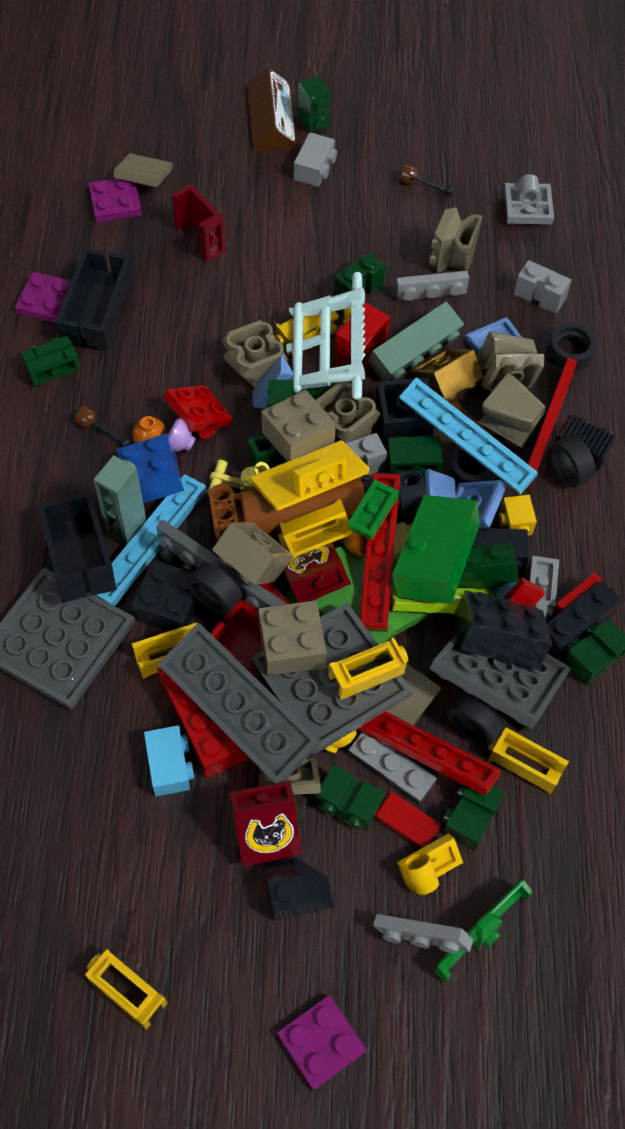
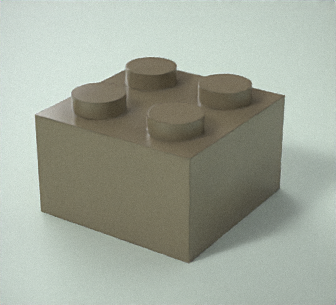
[261,390,335,462]
[212,522,294,585]
[259,600,327,676]

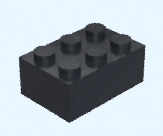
[453,590,552,670]

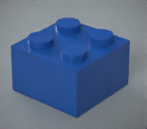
[117,433,184,504]

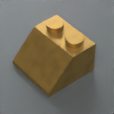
[409,348,484,401]

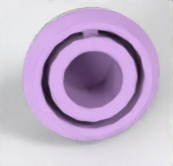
[168,418,196,452]

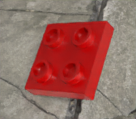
[163,385,233,439]

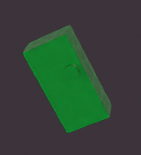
[393,495,480,604]

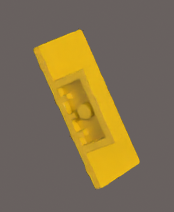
[251,441,369,511]

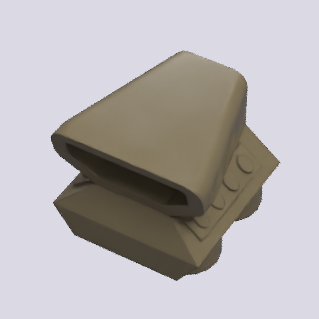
[429,207,482,273]
[222,320,288,388]
[477,332,544,392]
[478,373,547,448]
[315,382,381,443]

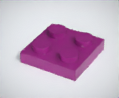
[89,178,142,223]
[15,272,71,323]
[277,995,367,1091]

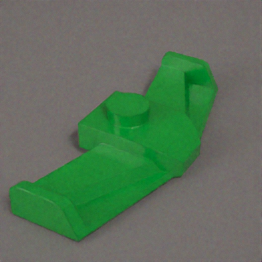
[434,880,533,983]

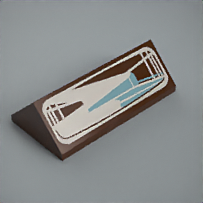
[247,67,297,151]

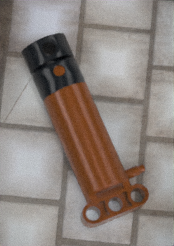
[209,468,427,544]

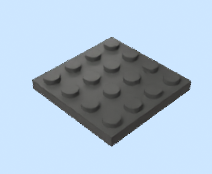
[0,567,135,710]
[250,602,412,755]
[430,634,571,729]

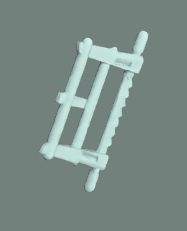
[286,272,365,400]

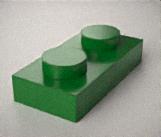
[347,480,399,540]

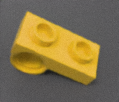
[397,833,463,895]

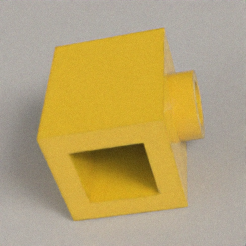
[499,495,537,536]

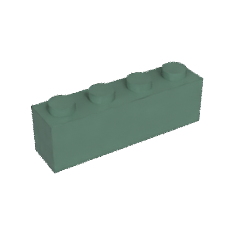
[366,301,464,381]
[93,455,146,546]

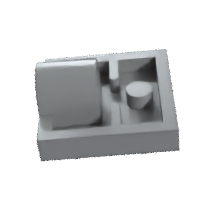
[504,174,554,224]

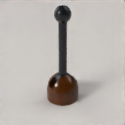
[400,164,454,195]
[74,405,131,447]

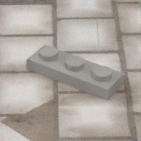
[395,271,469,301]
[348,732,437,804]
[373,914,473,954]

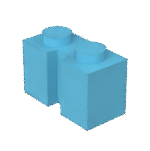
[144,725,194,797]

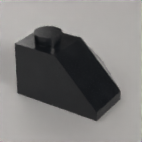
[263,856,334,921]

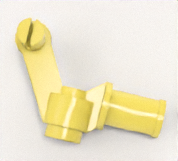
[207,460,270,495]

